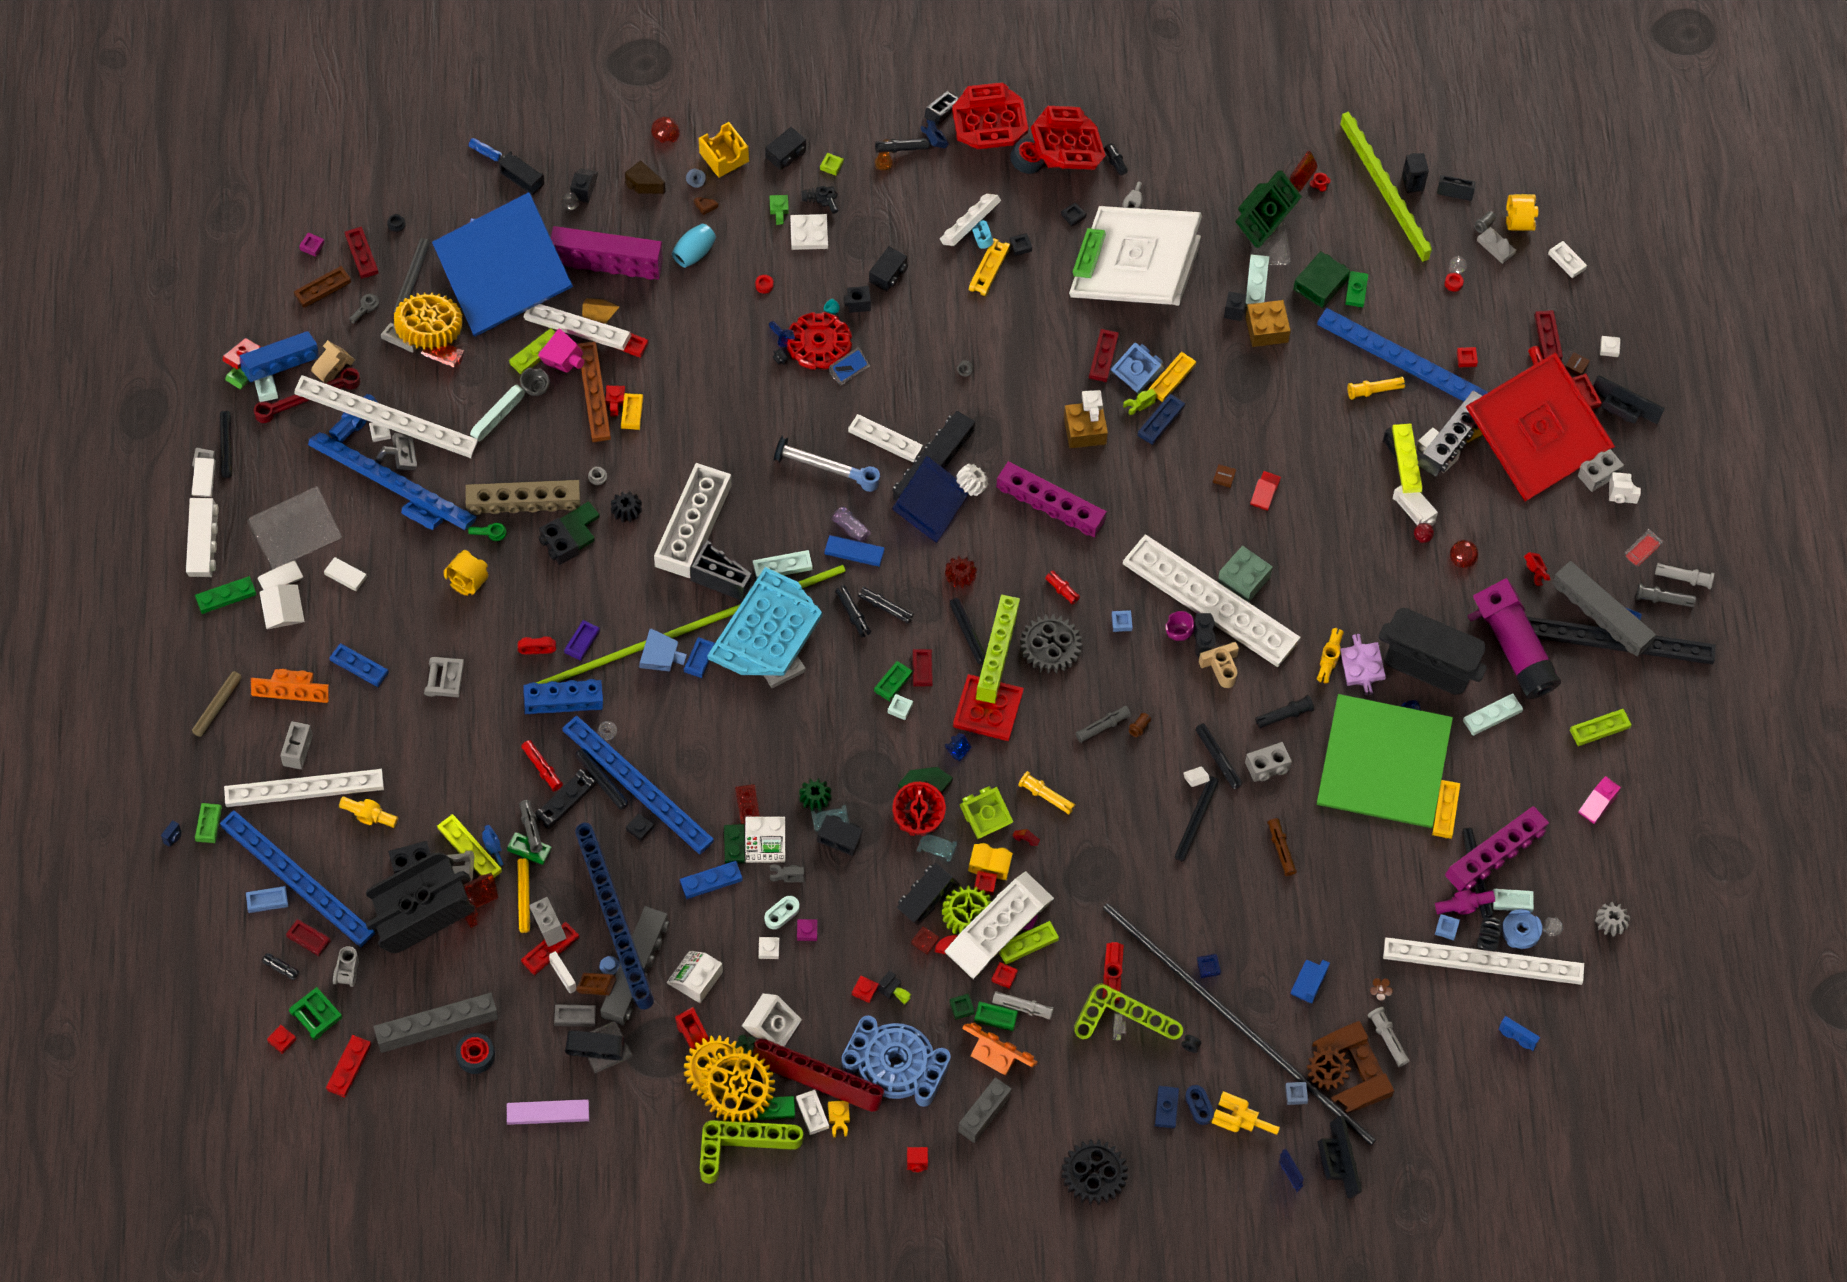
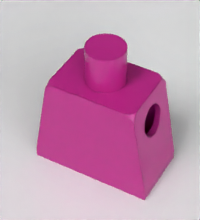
[538,328,585,373]

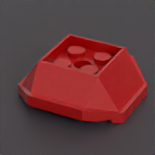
[952,82,1028,149]
[1031,106,1106,170]

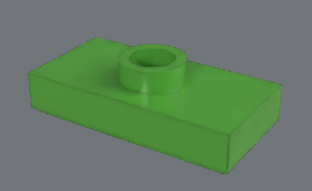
[195,803,222,843]

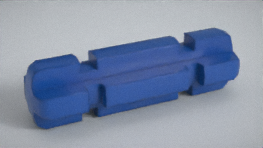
[469,138,502,161]

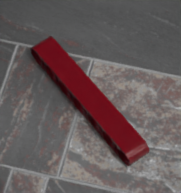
[751,1039,884,1112]

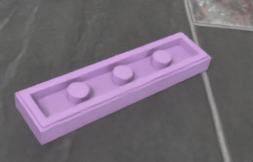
[507,1100,589,1125]

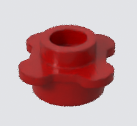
[1310,173,1331,192]

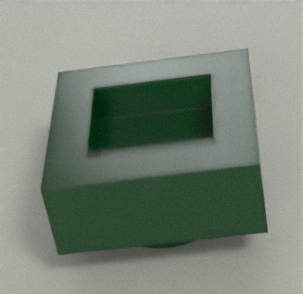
[949,994,975,1020]

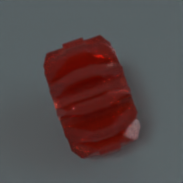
[945,555,977,589]

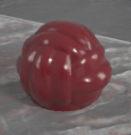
[1414,523,1434,543]

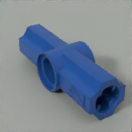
[329,394,378,443]

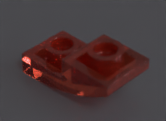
[735,784,760,824]

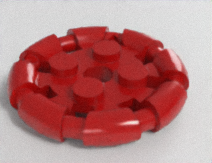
[786,312,852,370]

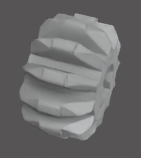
[1595,902,1630,937]

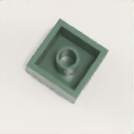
[1218,545,1273,603]

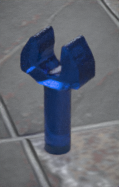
[769,321,795,347]

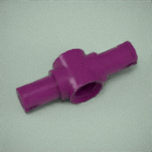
[1435,890,1496,915]

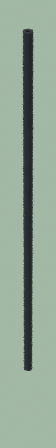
[1103,903,1376,1146]

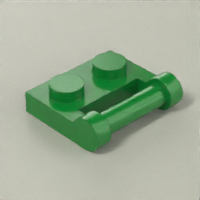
[289,987,342,1040]

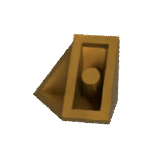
[582,298,619,324]

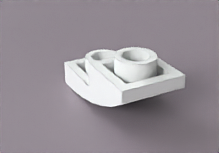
[258,561,303,590]

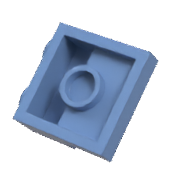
[1111,343,1164,394]

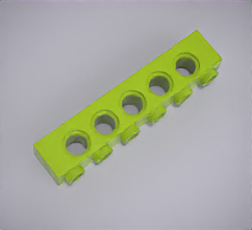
[976,595,1020,704]

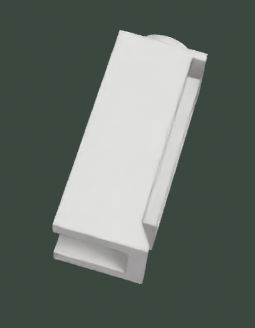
[1392,485,1438,526]

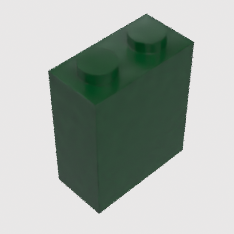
[1293,251,1350,309]

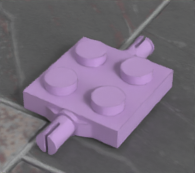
[1340,634,1385,695]

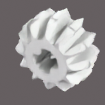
[956,464,988,496]

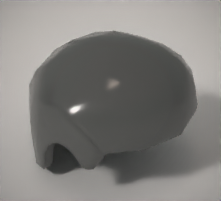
[520,368,551,396]

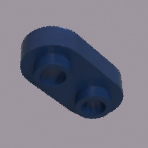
[1185,1085,1214,1125]

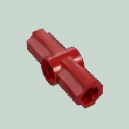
[1102,942,1124,1004]

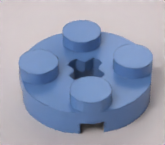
[1502,909,1542,949]

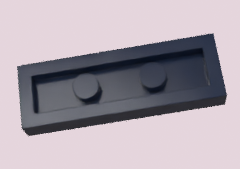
[1137,394,1185,445]

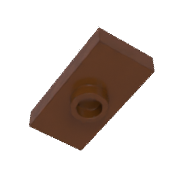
[576,973,616,995]

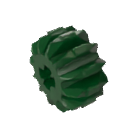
[799,778,832,812]

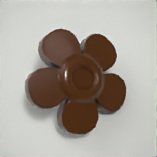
[1370,978,1393,1001]

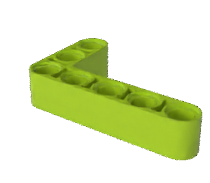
[1074,983,1183,1040]
[700,1121,803,1184]

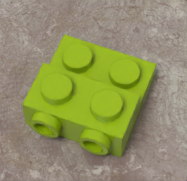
[959,786,1013,839]

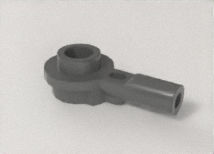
[349,294,379,324]

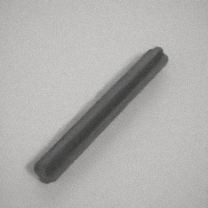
[393,238,430,312]

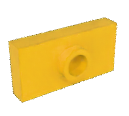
[621,393,643,430]

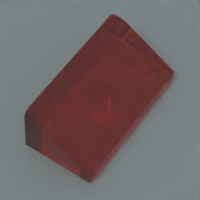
[1290,151,1318,191]
[421,344,464,367]

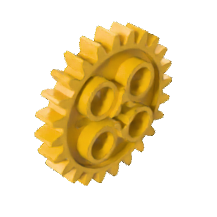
[684,1035,749,1102]

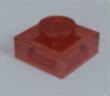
[911,927,939,955]

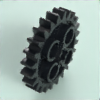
[1061,1139,1128,1205]

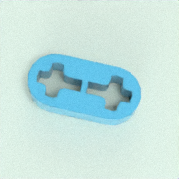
[972,220,994,249]

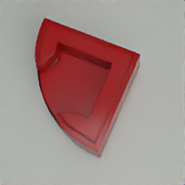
[935,935,958,955]

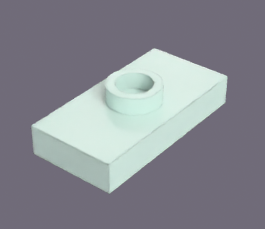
[255,375,278,402]
[1493,889,1534,912]

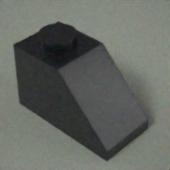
[570,168,598,203]

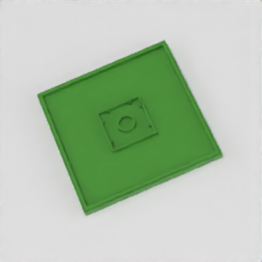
[1316,694,1453,828]

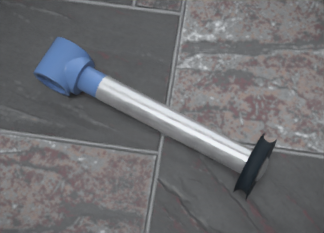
[773,435,880,492]

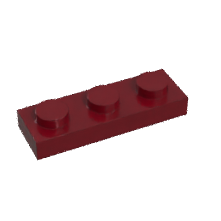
[344,227,379,279]
[1534,310,1563,361]
[1089,329,1119,382]

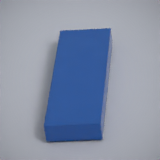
[825,535,884,567]
[329,643,389,687]

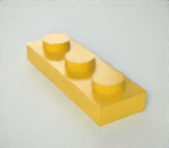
[1149,352,1196,402]
[1432,780,1460,839]

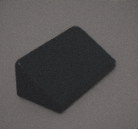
[1437,175,1476,201]

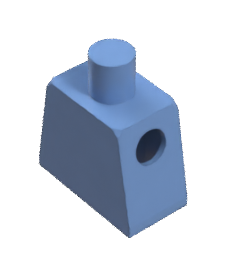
[639,629,687,671]

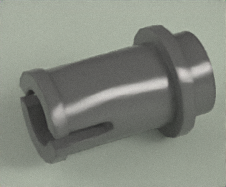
[1474,211,1496,233]

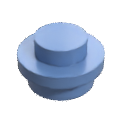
[600,956,620,975]

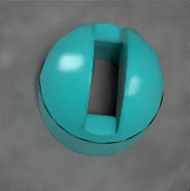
[824,299,840,315]

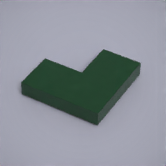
[560,501,600,550]

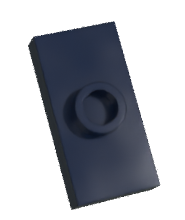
[1155,1086,1179,1128]

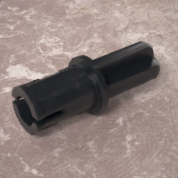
[1104,143,1128,176]

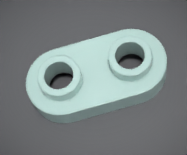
[764,896,799,929]

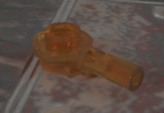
[875,139,893,170]

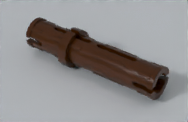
[1267,818,1297,876]

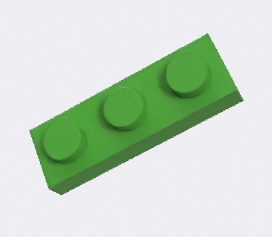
[1073,228,1106,278]

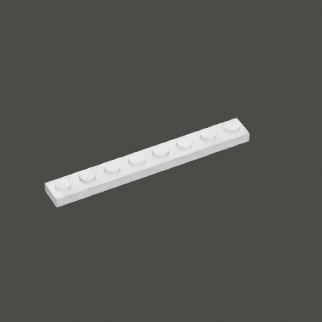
[224,769,384,807]

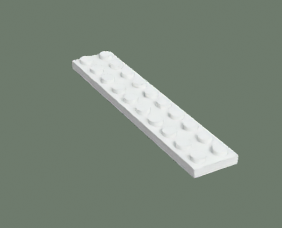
[1123,534,1301,667]

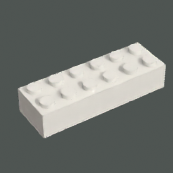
[654,463,732,578]

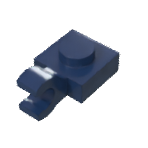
[920,120,949,149]

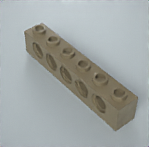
[466,480,581,515]

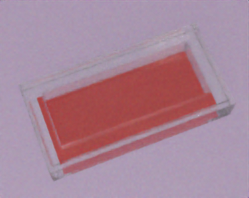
[1624,530,1663,567]

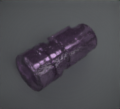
[831,506,870,542]

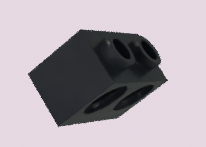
[1402,153,1429,193]
[538,518,579,565]
[388,841,431,874]

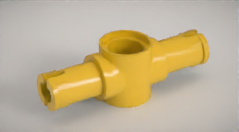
[1317,628,1344,683]
[339,796,398,828]

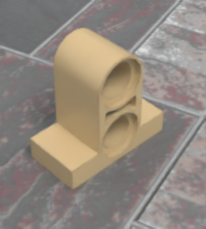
[311,340,355,383]
[1199,642,1239,688]

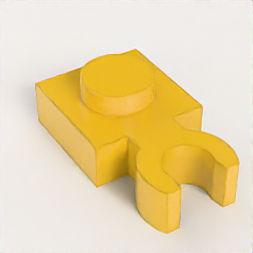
[828,1101,850,1137]

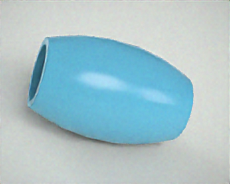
[672,224,716,267]

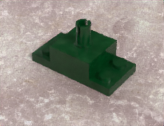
[1235,170,1302,248]

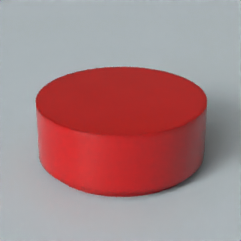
[1445,273,1464,292]
[755,275,774,294]

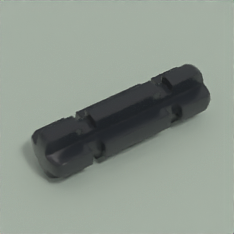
[262,953,299,980]

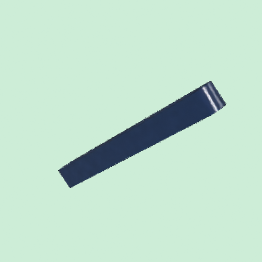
[575,822,654,1010]

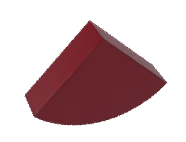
[1012,829,1040,846]

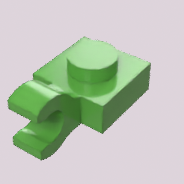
[770,195,788,225]

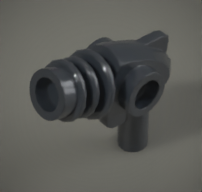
[801,186,839,214]

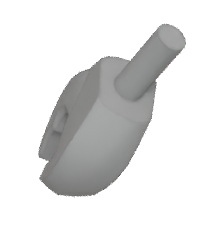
[1122,182,1143,209]

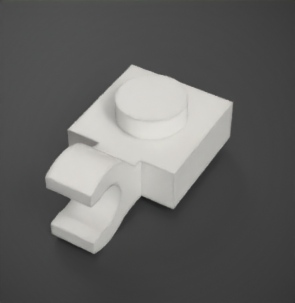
[1082,390,1103,421]

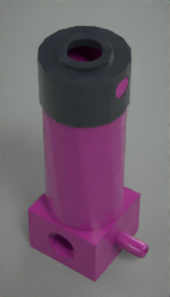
[1467,578,1561,699]

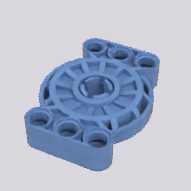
[842,1015,951,1107]

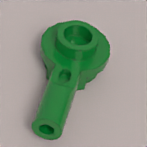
[468,523,507,541]

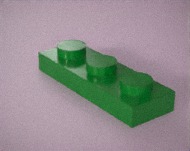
[195,576,256,614]

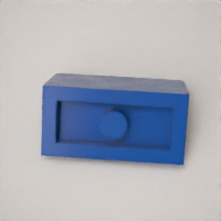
[1291,960,1330,1004]

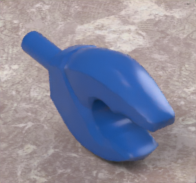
[482,825,504,866]

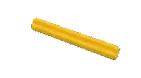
[518,858,530,933]

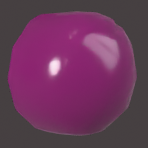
[1165,611,1194,641]

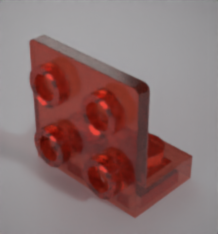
[464,872,499,928]

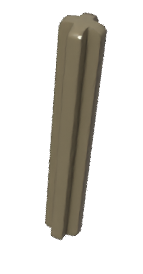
[192,671,242,737]

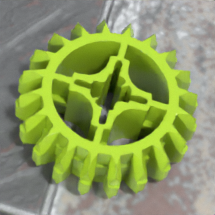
[942,885,992,934]

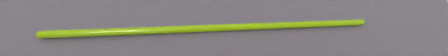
[536,565,845,684]

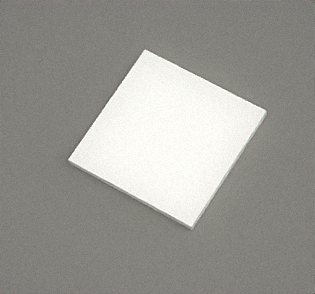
[1069,206,1202,305]

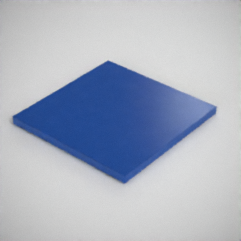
[432,192,573,337]

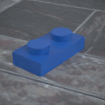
[401,501,443,530]
[1498,1016,1540,1051]

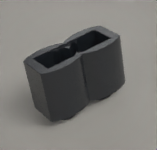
[1193,613,1215,658]

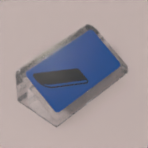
[829,348,870,386]

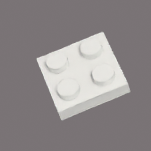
[790,214,828,250]

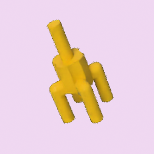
[1211,1091,1280,1135]

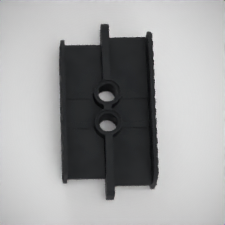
[1378,608,1487,695]
[366,852,475,954]

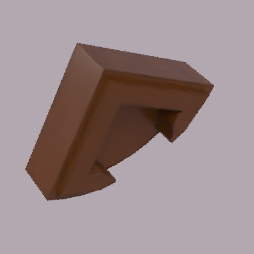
[694,197,719,215]

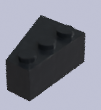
[690,540,751,601]
[896,862,960,926]

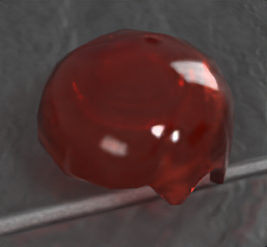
[651,116,680,143]
[1450,540,1479,568]

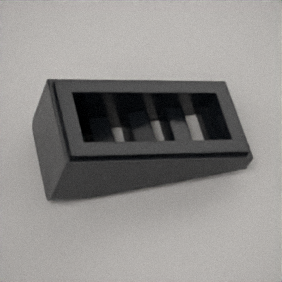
[924,91,959,126]

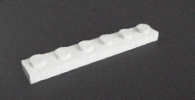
[524,304,631,350]

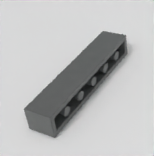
[1552,561,1656,657]
[600,906,670,1026]
[373,993,498,1053]

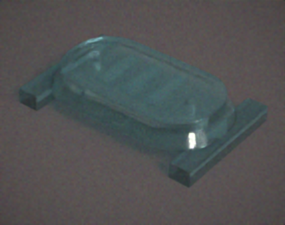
[811,805,849,831]
[917,834,957,862]

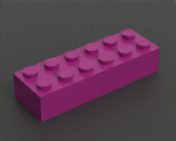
[551,226,663,280]

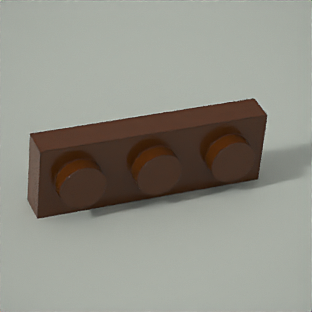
[294,266,352,308]

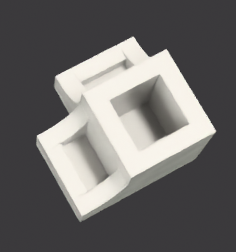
[1609,472,1641,504]

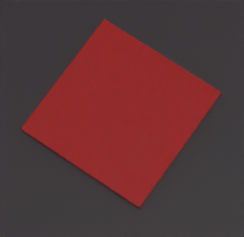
[1466,352,1615,501]

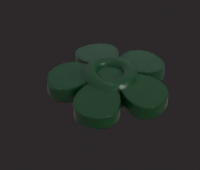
[735,1035,756,1054]

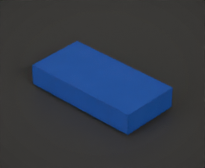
[684,637,715,678]

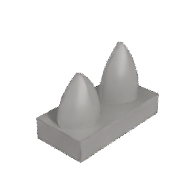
[1477,227,1516,264]

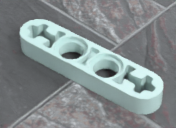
[470,385,525,441]

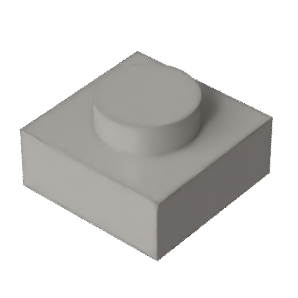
[192,448,216,467]

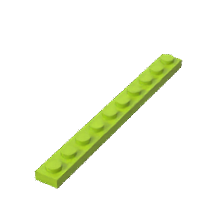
[1340,112,1432,262]

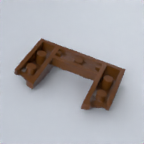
[1312,1021,1394,1114]

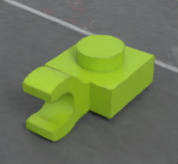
[1123,388,1156,415]

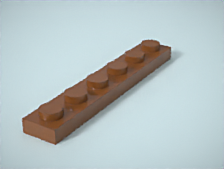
[578,342,611,442]

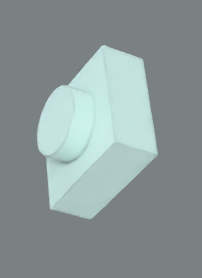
[888,694,913,720]

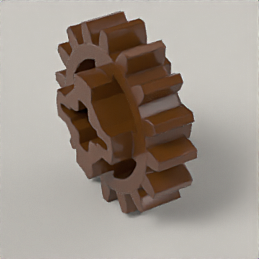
[1307,1046,1351,1091]

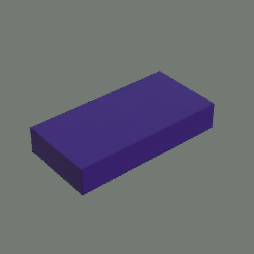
[564,620,600,661]

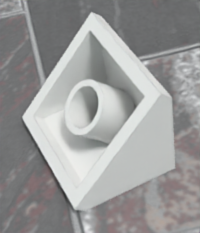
[260,584,305,629]

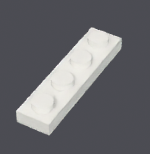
[940,194,1001,246]
[849,414,923,463]

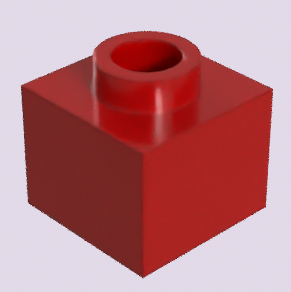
[907,1147,928,1172]

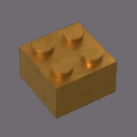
[1245,300,1290,347]
[1064,403,1108,448]

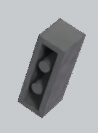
[958,1077,1012,1143]

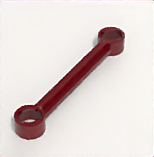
[254,368,361,423]

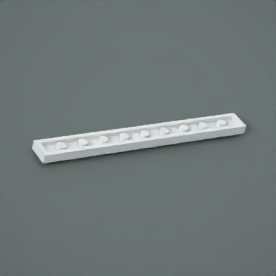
[294,375,478,458]
[1383,938,1584,985]

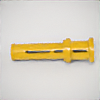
[1347,377,1405,400]
[1018,771,1076,815]

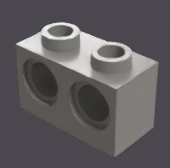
[1578,449,1624,492]
[280,721,313,770]
[1245,742,1292,782]
[529,897,567,947]

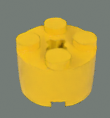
[1506,194,1538,231]
[444,550,488,596]

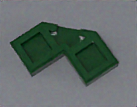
[898,767,953,794]

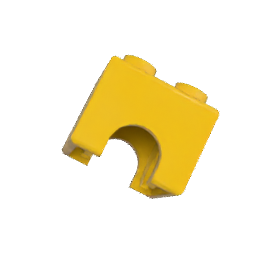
[699,122,749,178]

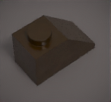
[625,160,666,194]

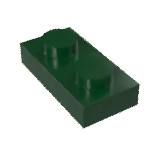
[724,824,745,864]

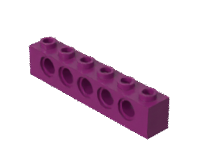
[996,461,1107,538]
[1445,806,1549,892]

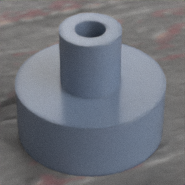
[686,168,705,188]

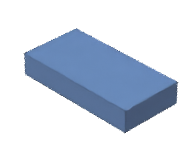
[246,886,288,913]

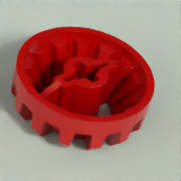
[892,782,946,836]

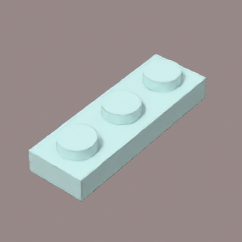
[1245,254,1269,307]
[753,550,813,580]
[1463,694,1523,736]

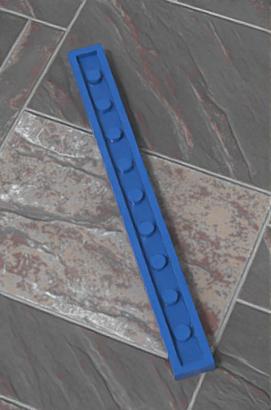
[1317,308,1488,401]
[308,432,476,530]
[563,715,714,855]
[220,810,375,948]

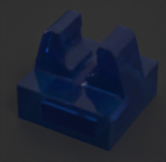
[945,733,972,761]

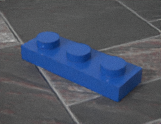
[680,861,743,899]

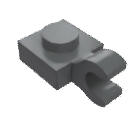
[770,864,804,882]

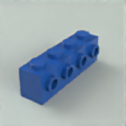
[239,331,319,382]
[523,679,603,714]

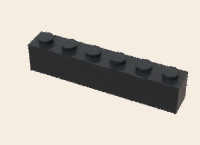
[892,411,975,511]

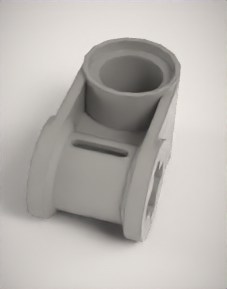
[333,946,359,987]

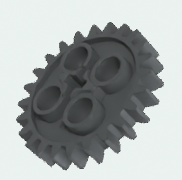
[1020,614,1082,673]

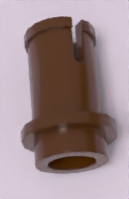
[1129,713,1151,737]

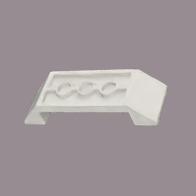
[945,871,1054,979]

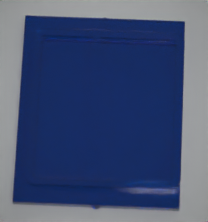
[892,456,969,543]

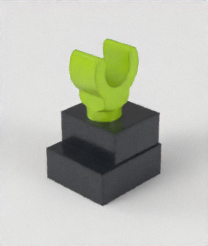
[877,970,911,1004]

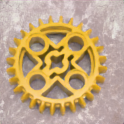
[394,292,462,350]
[700,1048,775,1122]

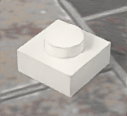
[1600,336,1620,357]
[759,937,779,959]

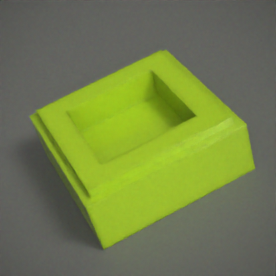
[820,153,844,176]

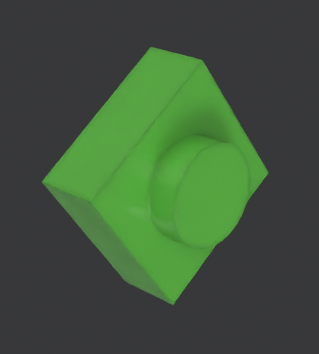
[225,368,249,390]

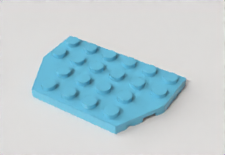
[707,567,822,676]

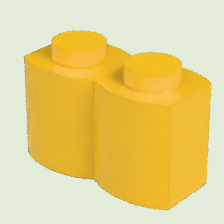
[968,843,1013,880]

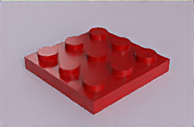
[953,674,1024,741]

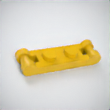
[969,238,1011,296]

